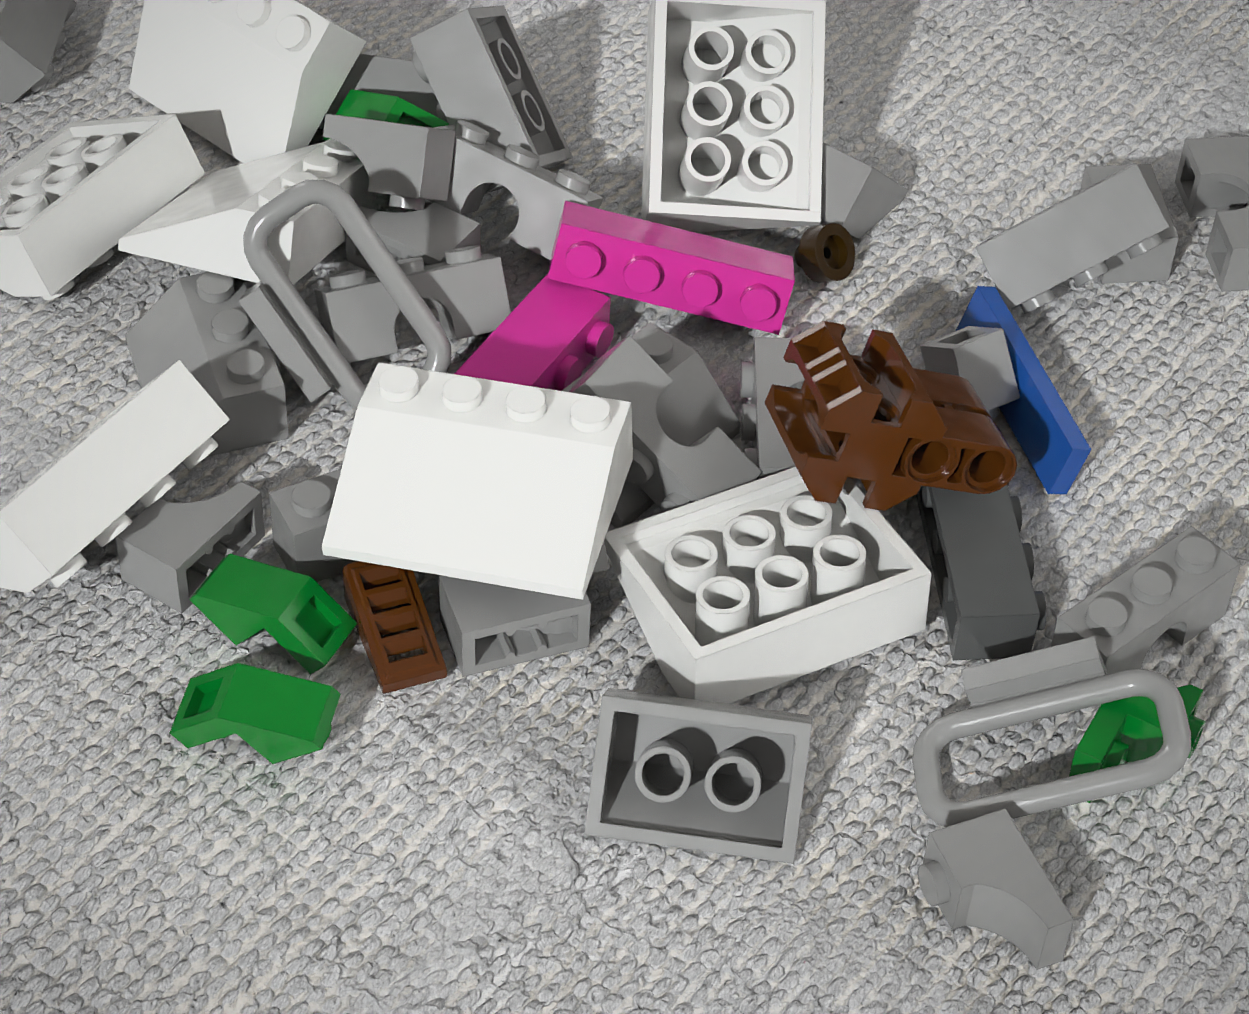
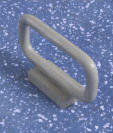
[238,180,451,410]
[912,636,1191,827]

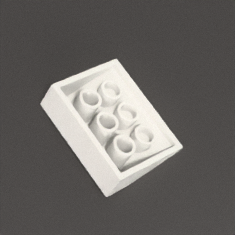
[129,0,367,164]
[641,0,826,232]
[0,114,205,300]
[118,139,373,285]
[0,360,230,593]
[322,362,633,600]
[603,467,932,704]

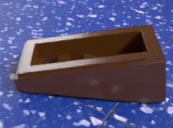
[343,561,447,694]

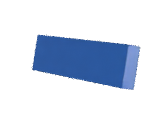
[956,286,1091,494]

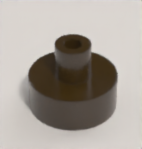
[794,223,855,283]

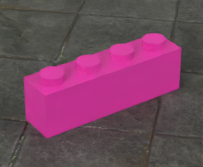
[548,201,795,335]
[454,272,614,391]

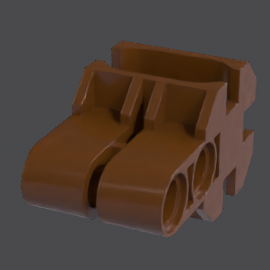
[764,321,1017,511]

